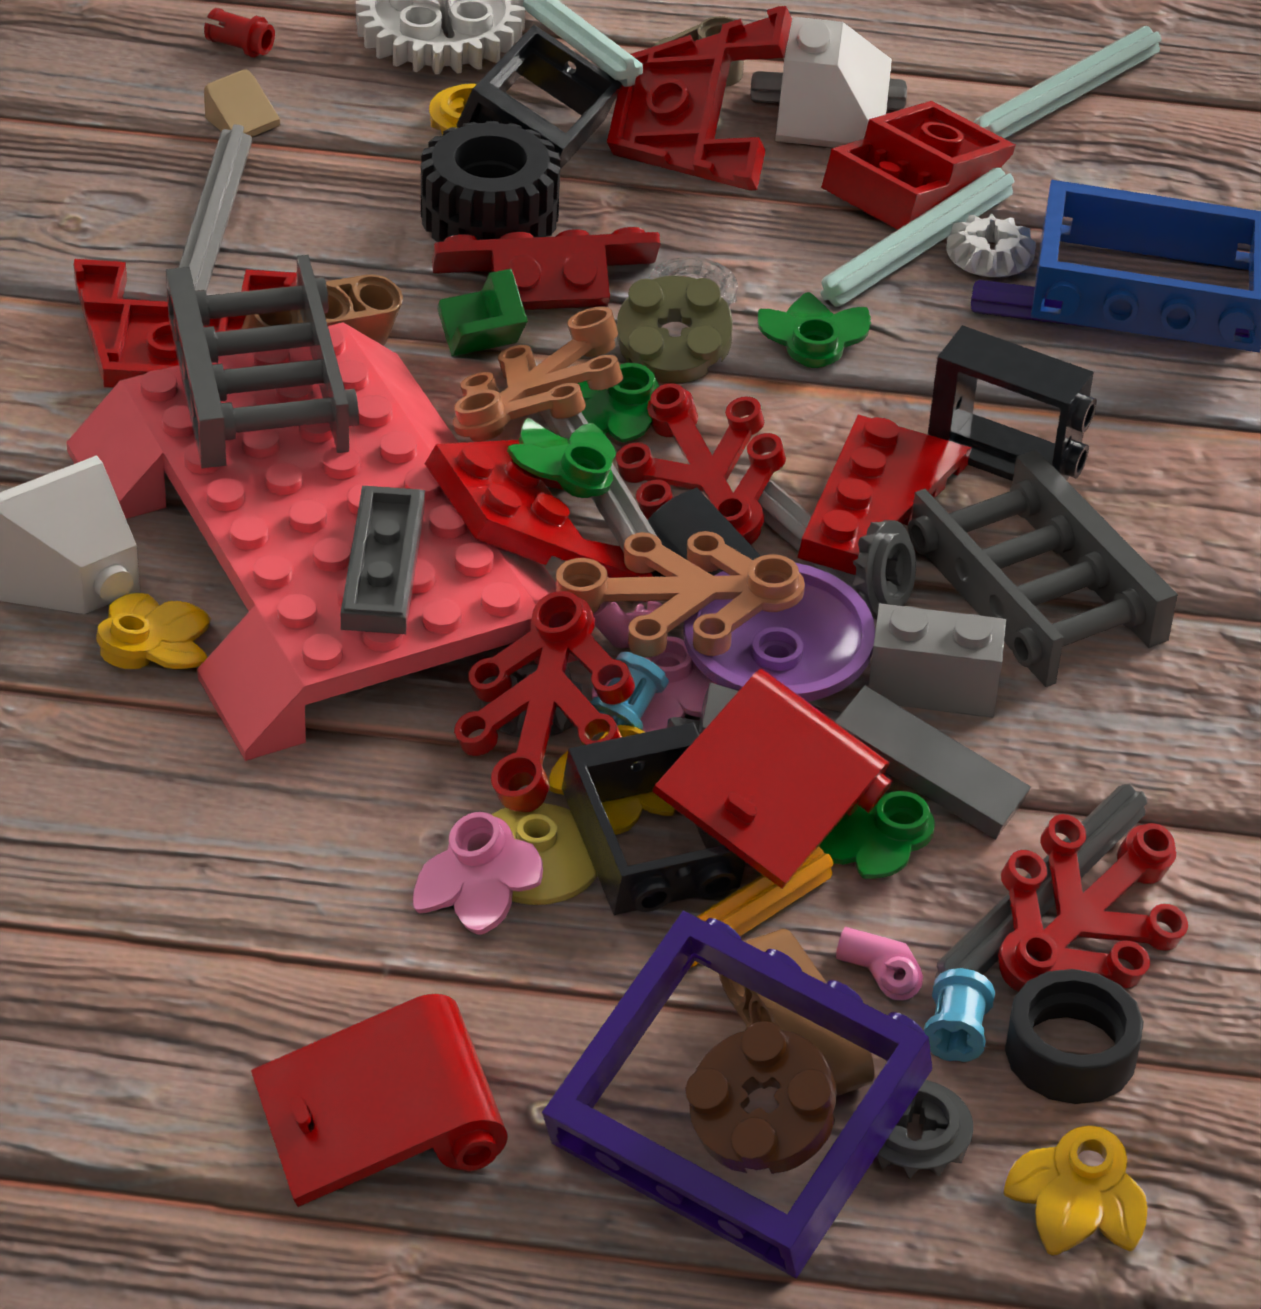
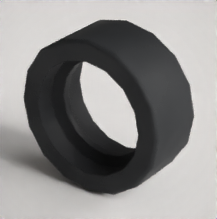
[1005,969,1144,1104]

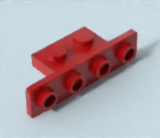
[432,227,661,310]

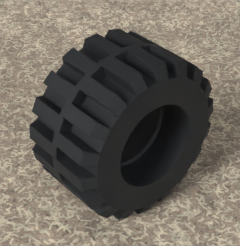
[421,121,560,242]

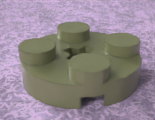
[617,276,733,384]

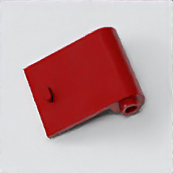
[652,668,892,889]
[251,994,508,1207]

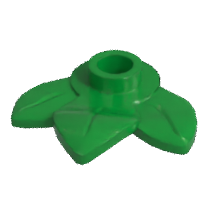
[757,292,871,368]
[577,363,659,443]
[507,418,616,498]
[819,791,935,879]

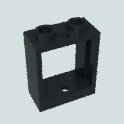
[456,25,622,170]
[927,325,1097,481]
[562,722,746,915]

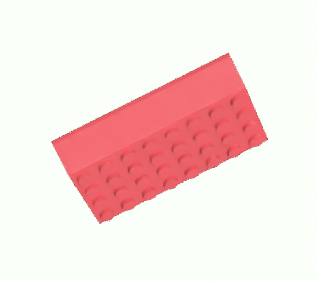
[66,322,594,761]

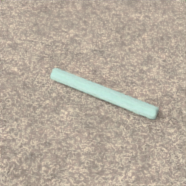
[523,0,643,87]
[974,26,1162,139]
[820,168,1015,307]

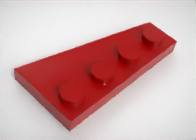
[797,414,972,575]

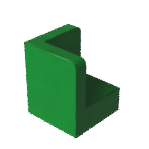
[437,269,528,356]

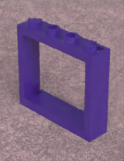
[542,910,932,1279]

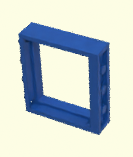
[1031,180,1261,353]

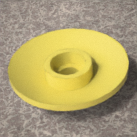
[491,803,597,905]

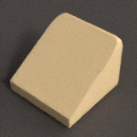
[204,69,280,137]

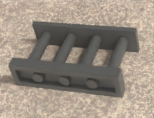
[166,254,359,468]
[908,450,1178,687]

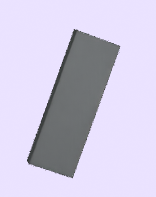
[340,486,425,634]
[835,685,1031,840]

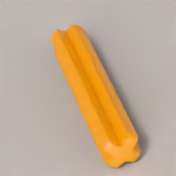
[690,846,834,968]

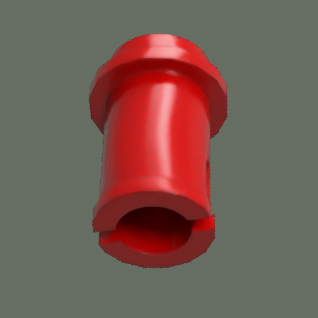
[204,8,275,58]

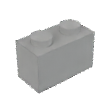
[869,603,1006,718]

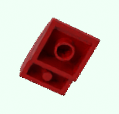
[821,101,1016,230]

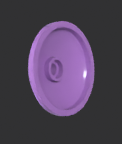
[683,563,875,702]

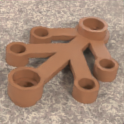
[453,307,623,442]
[556,531,805,657]

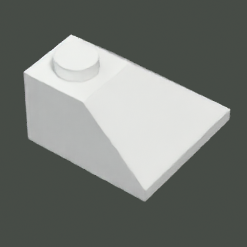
[775,16,892,148]
[0,455,140,614]

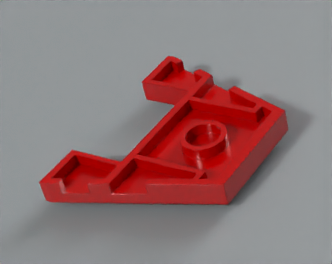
[607,6,792,191]
[73,259,297,388]
[424,440,653,602]

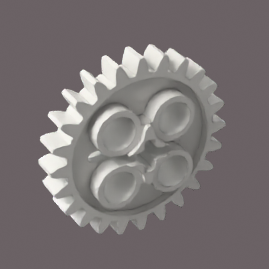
[356,0,525,74]

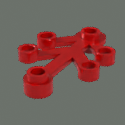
[616,383,786,545]
[454,591,635,812]
[998,814,1188,992]

